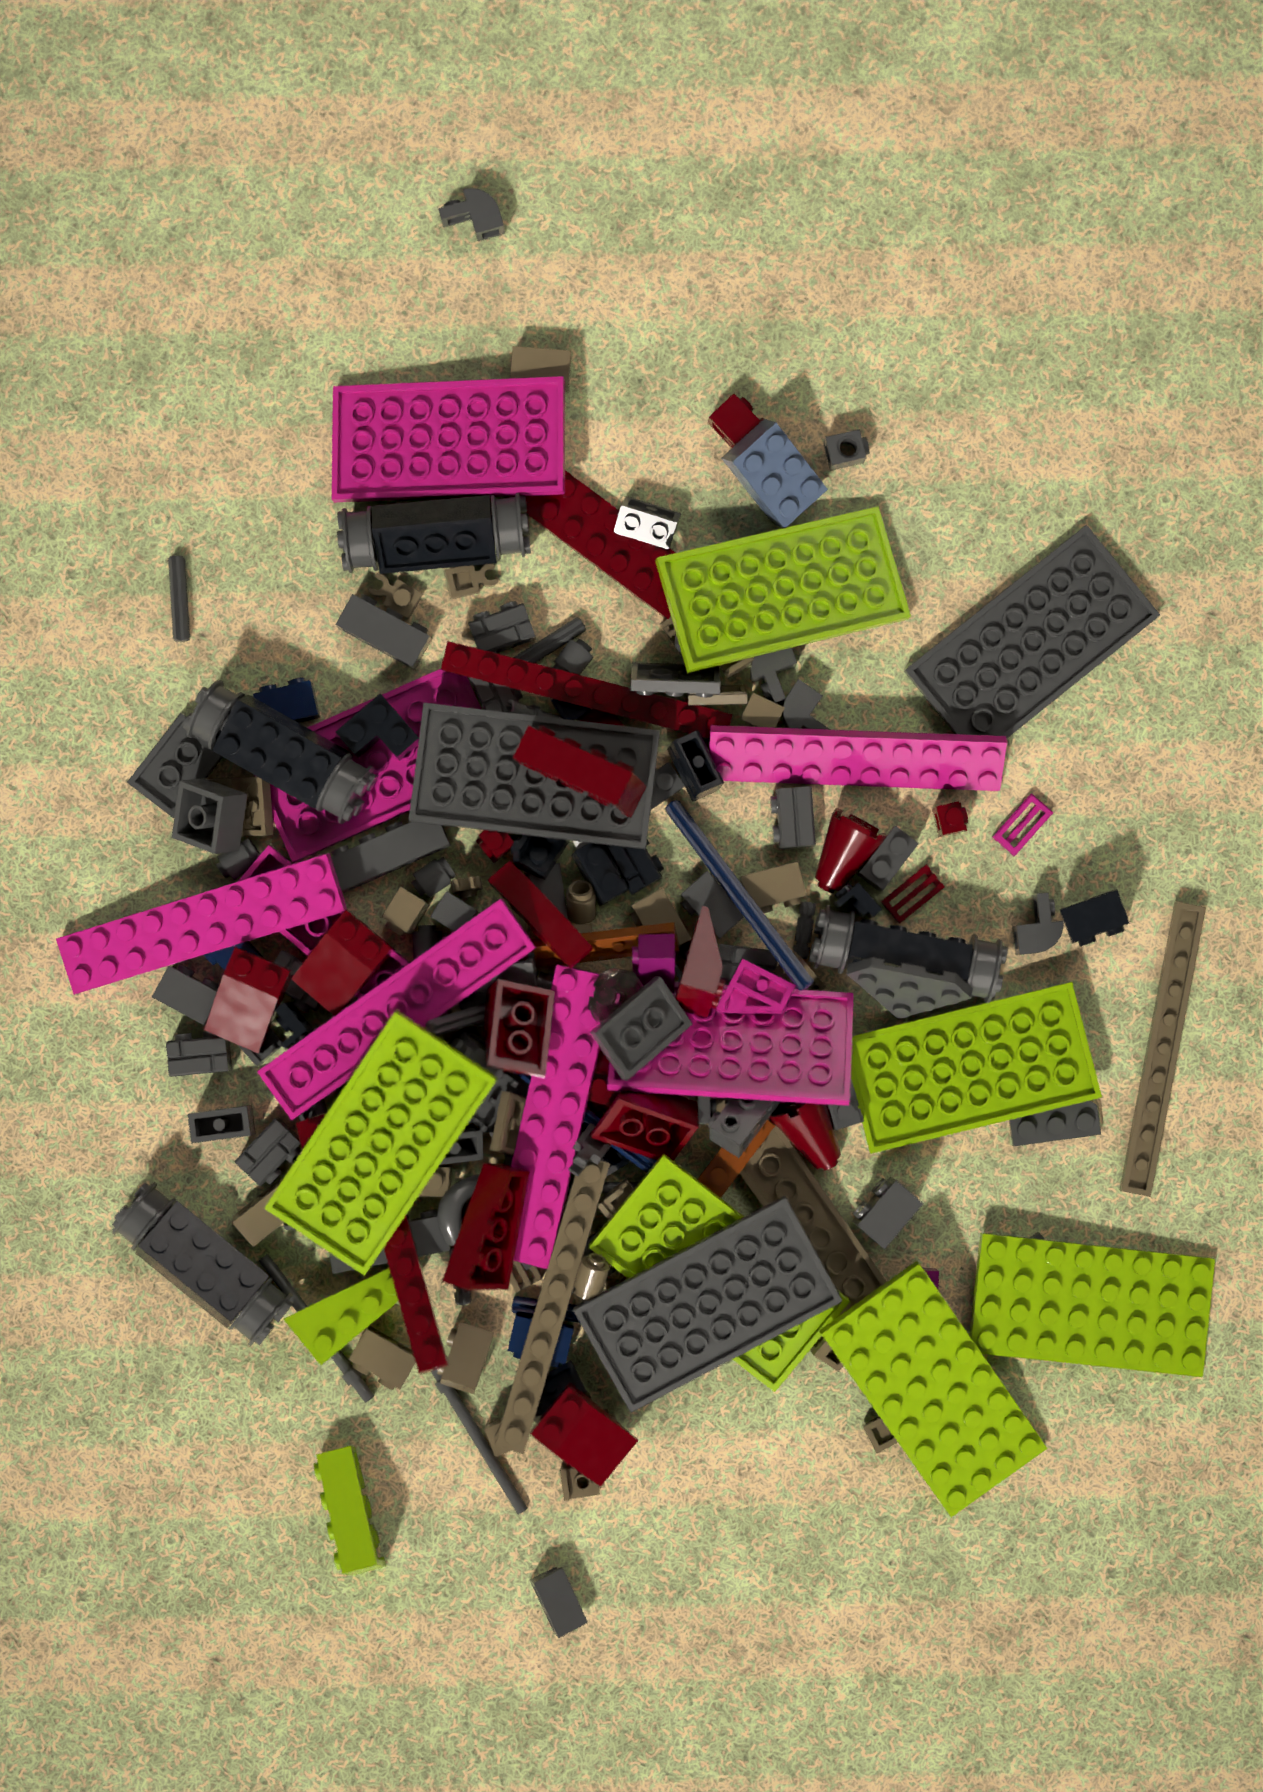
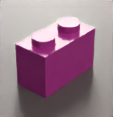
[632,934,675,994]

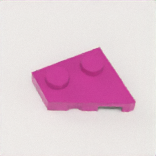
[716,959,796,1014]

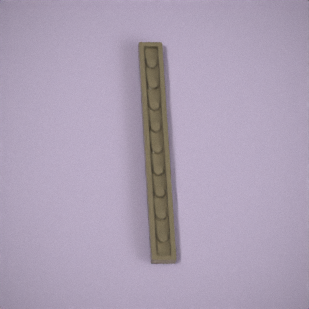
[1119,901,1206,1197]
[495,1160,610,1454]

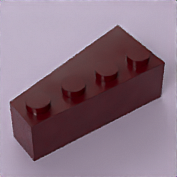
[513,726,647,818]
[442,1163,530,1290]

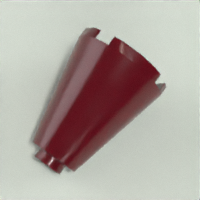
[815,808,887,893]
[770,1101,841,1171]

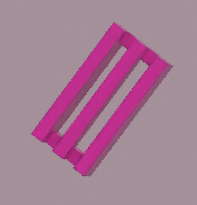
[992,793,1053,857]

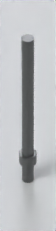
[259,1254,375,1403]
[431,1369,527,1514]

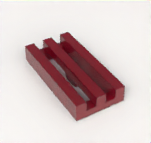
[880,864,945,924]

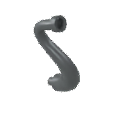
[437,1124,513,1246]

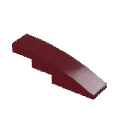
[488,861,593,969]

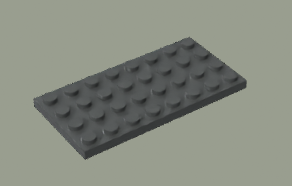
[904,525,1160,739]
[409,703,660,849]
[573,1195,842,1412]

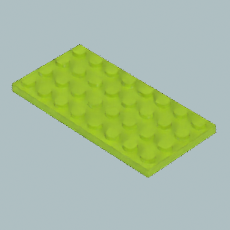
[655,506,911,673]
[851,982,1102,1154]
[264,1010,498,1276]
[588,1153,850,1392]
[969,1232,1215,1377]
[819,1261,1048,1518]

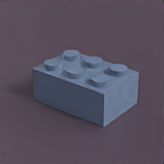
[721,419,828,528]

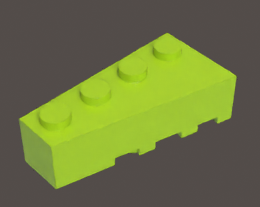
[283,1268,398,1366]
[314,1445,386,1576]

